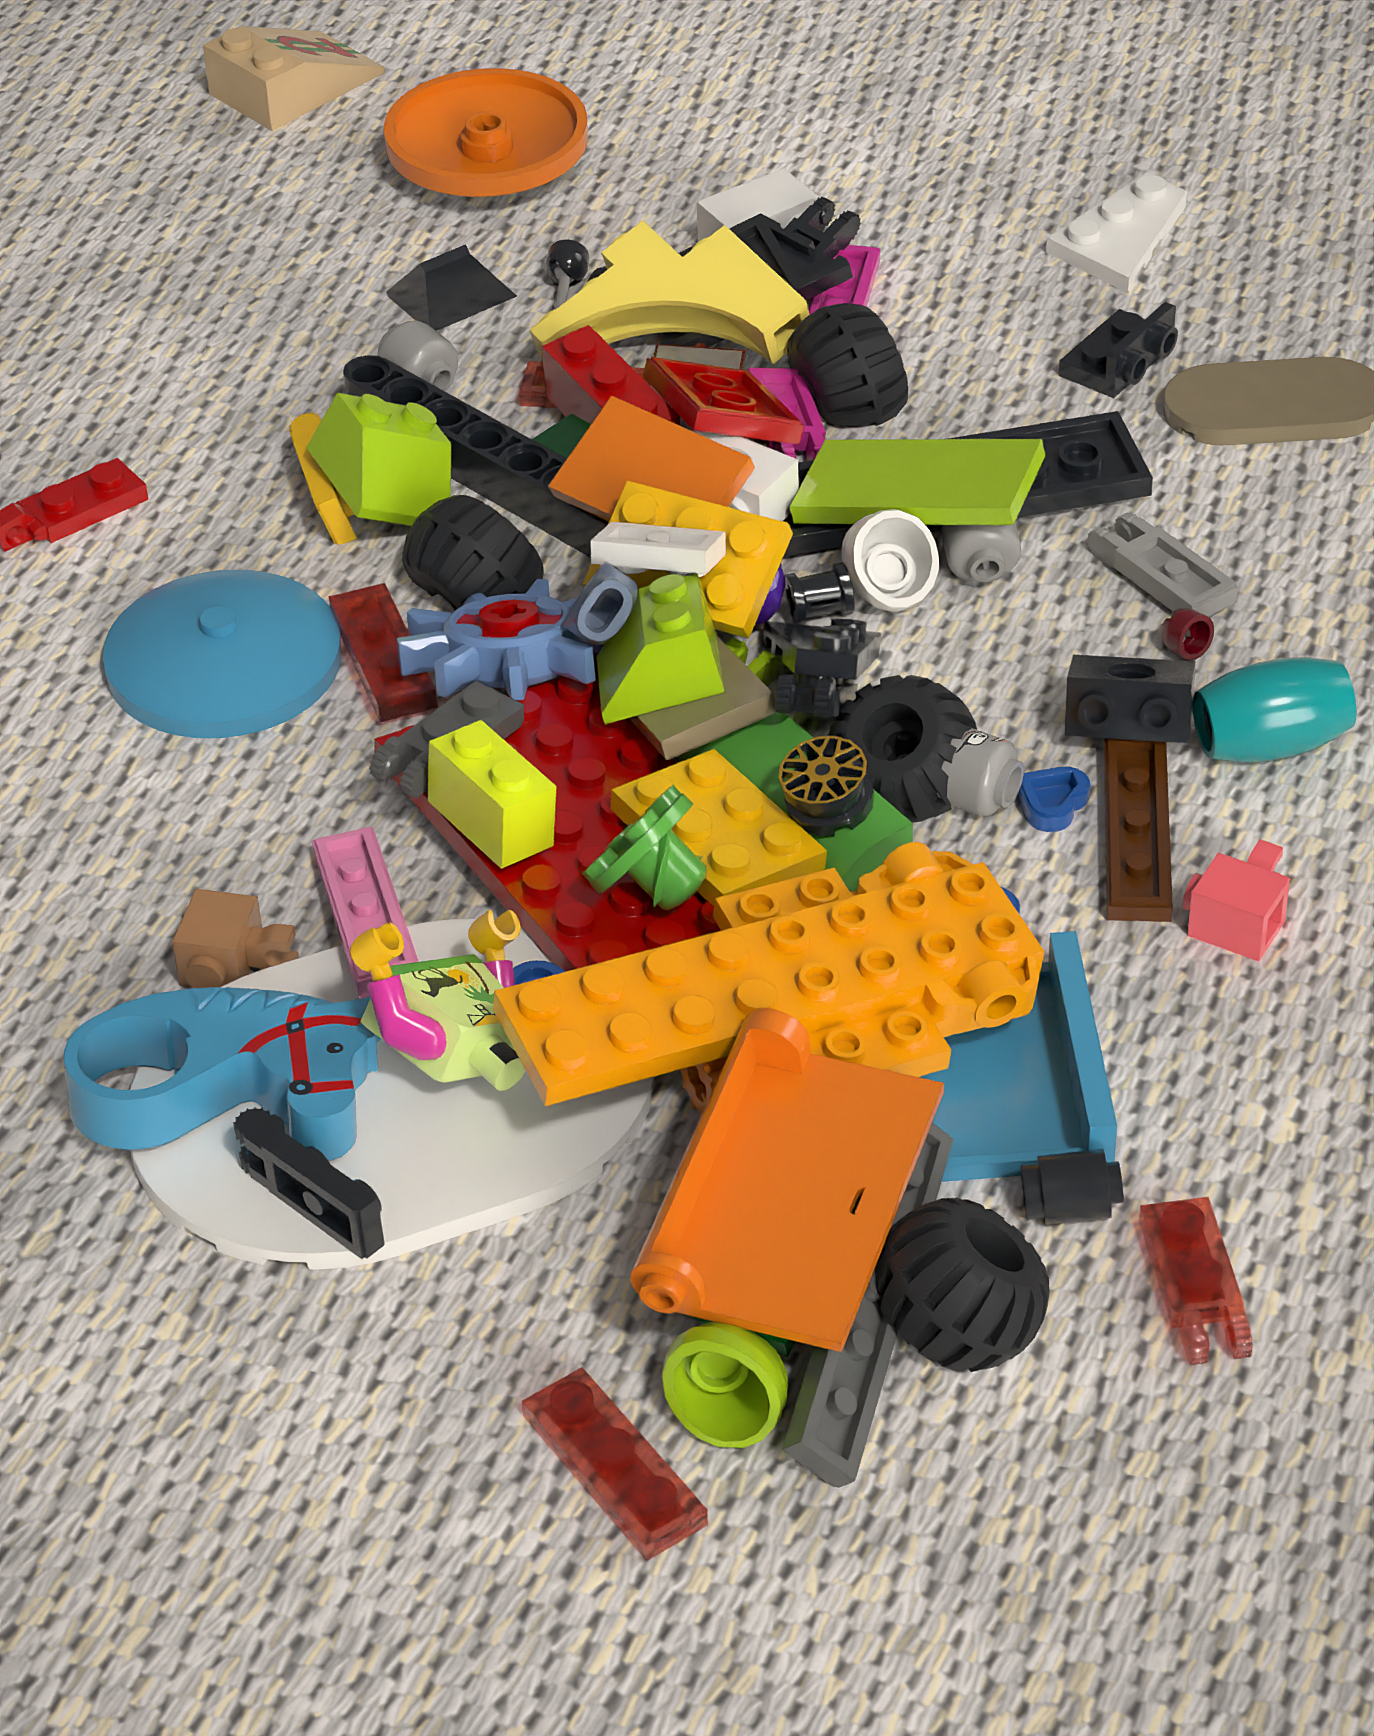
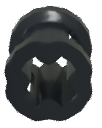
[784,562,855,625]

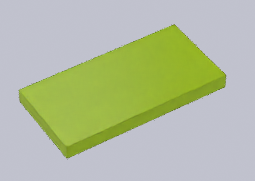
[790,439,1045,525]

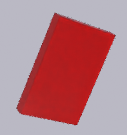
[643,357,804,445]

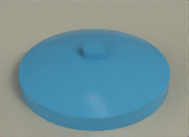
[103,570,342,739]

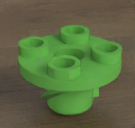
[582,785,707,910]

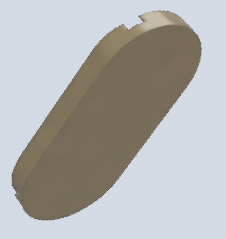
[1163,357,1374,446]

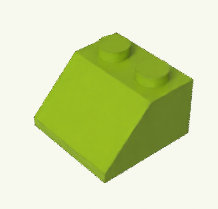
[306,393,451,526]
[597,573,725,724]

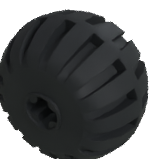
[787,303,909,426]
[402,495,544,611]
[828,675,977,823]
[875,1198,1050,1372]

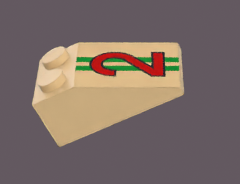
[203,26,385,131]

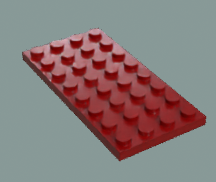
[374,676,721,972]

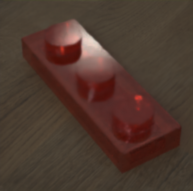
[328,583,438,722]
[522,1367,708,1561]

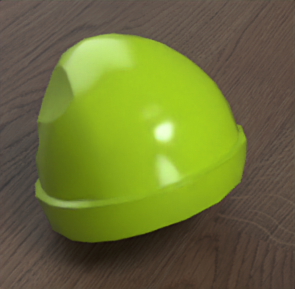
[661,1322,788,1448]

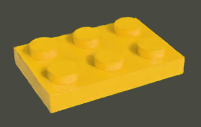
[582,481,793,638]
[610,749,827,906]

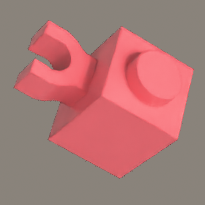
[1183,839,1290,962]

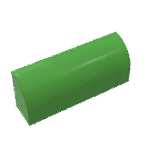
[684,712,913,892]

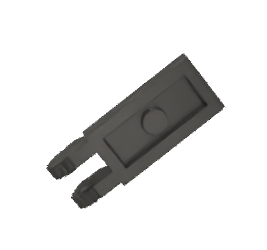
[369,681,524,798]

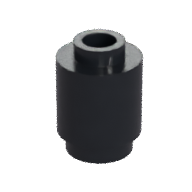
[1020,1149,1124,1225]

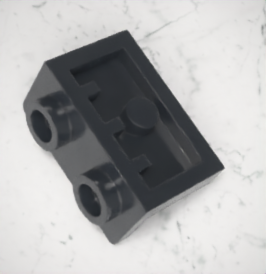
[1059,302,1178,399]

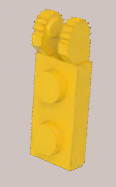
[289,412,357,545]

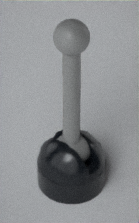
[546,239,589,310]

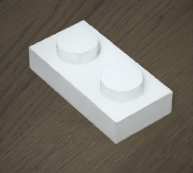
[590,522,726,578]

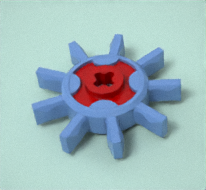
[396,579,604,700]

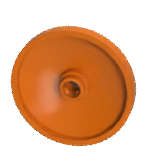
[384,68,588,197]

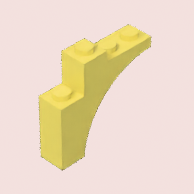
[529,221,810,365]

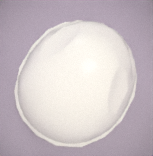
[842,509,939,612]

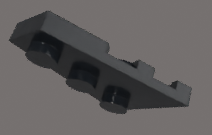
[762,619,881,680]

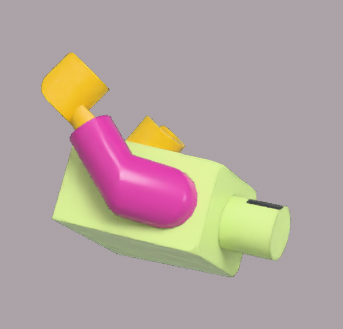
[350,910,525,1091]

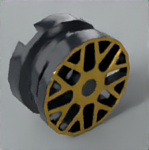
[778,736,874,836]

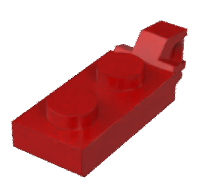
[0,457,149,552]

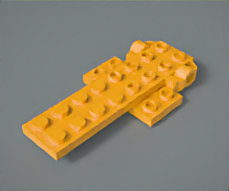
[493,842,1045,1106]

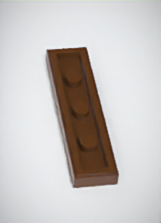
[1103,738,1173,922]

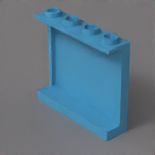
[920,931,1117,1182]

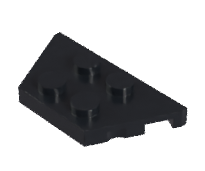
[659,213,853,349]

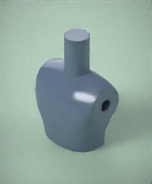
[563,562,638,645]

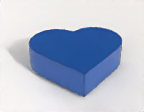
[1016,766,1090,832]

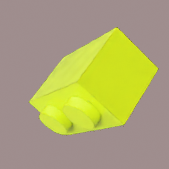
[428,720,556,869]

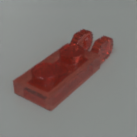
[1139,1196,1253,1365]

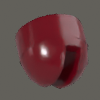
[1161,608,1214,660]

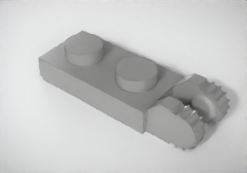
[1086,512,1238,617]

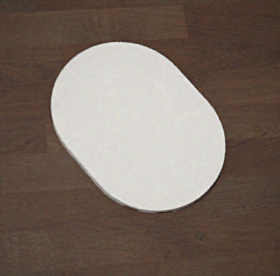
[130,919,657,1270]

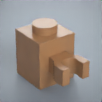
[172,889,299,988]

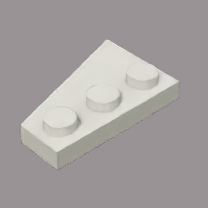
[1046,172,1187,293]

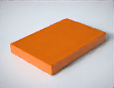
[548,396,755,522]

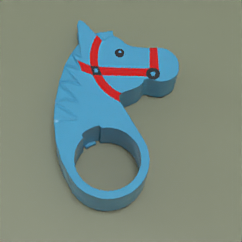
[64,987,381,1161]

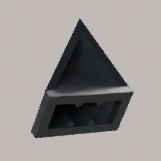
[386,244,518,331]

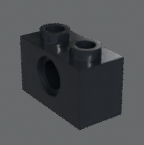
[1065,654,1196,743]

